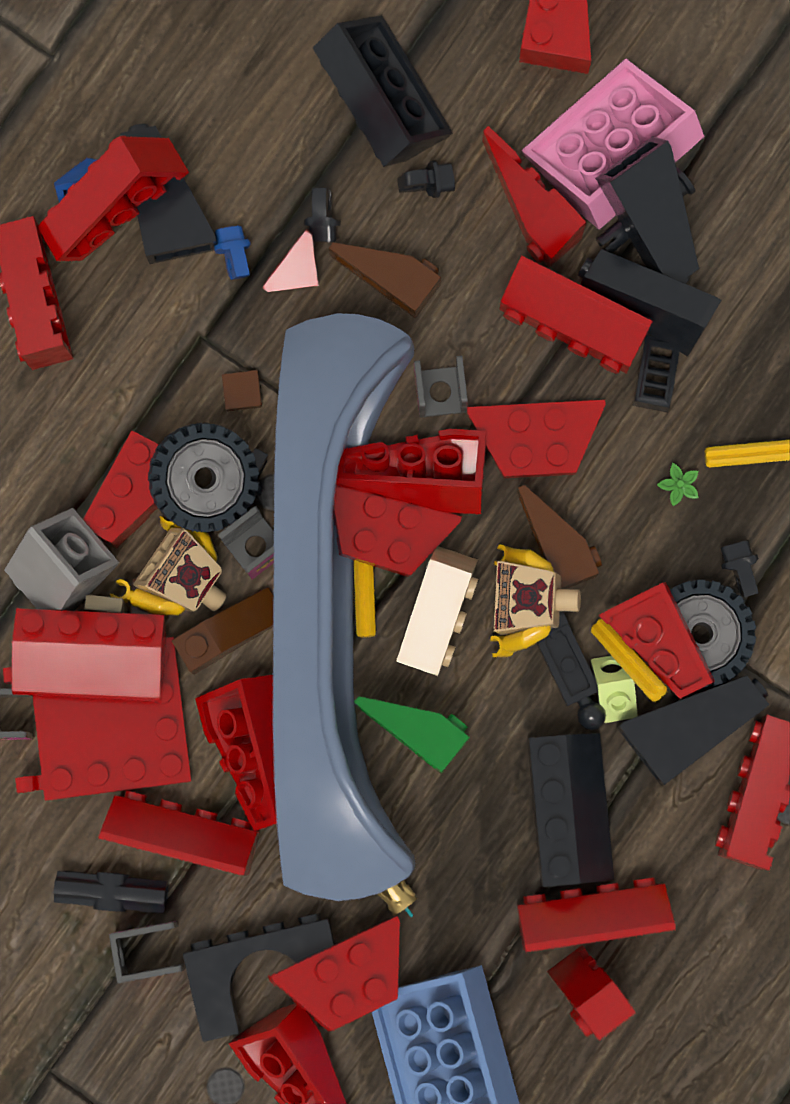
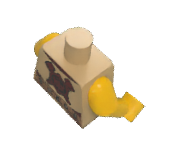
[110,516,226,615]
[490,544,581,657]

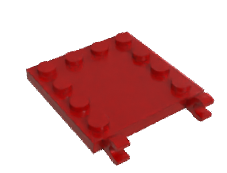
[3,637,191,801]

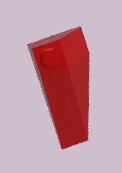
[336,429,486,514]
[195,675,277,831]
[228,1003,346,1104]

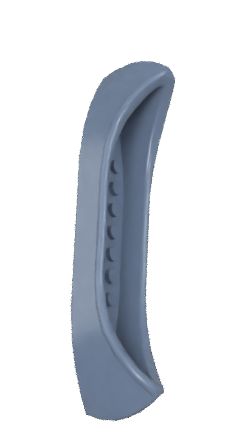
[273,313,416,901]

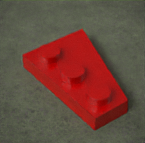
[599,582,715,698]

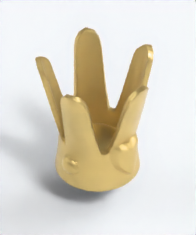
[377,880,417,917]

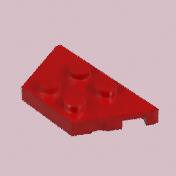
[467,400,605,478]
[333,483,462,577]
[267,916,400,1031]

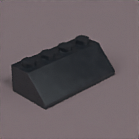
[313,15,453,167]
[527,733,614,887]

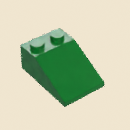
[354,696,470,774]

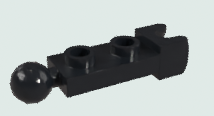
[536,611,606,730]

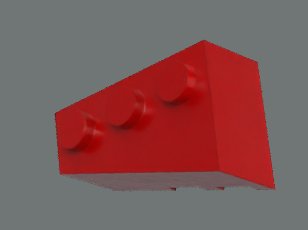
[83,430,199,548]
[547,945,636,1040]

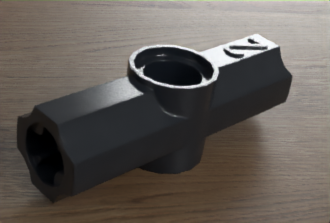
[53,871,169,913]

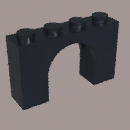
[183,913,335,1042]

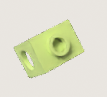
[591,656,638,723]

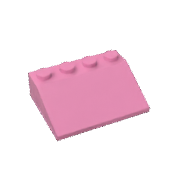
[522,59,705,230]

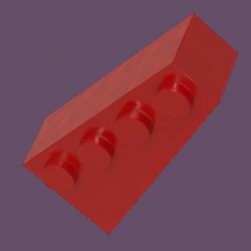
[519,0,591,74]
[37,136,189,261]
[0,216,74,370]
[715,715,790,870]

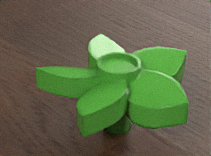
[657,463,699,506]

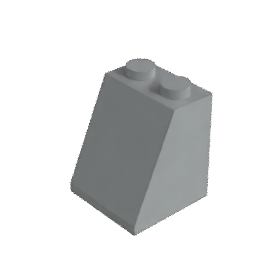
[4,508,119,611]

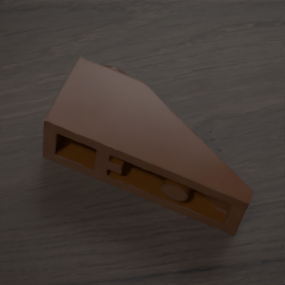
[329,242,441,319]
[517,485,602,589]
[172,587,274,675]

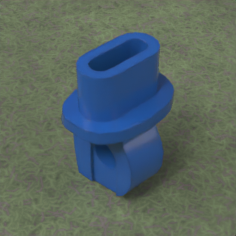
[214,226,251,280]

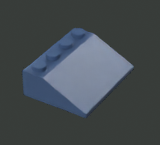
[372,965,519,1104]

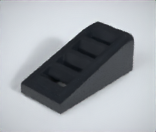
[632,335,680,413]

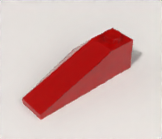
[482,126,586,267]

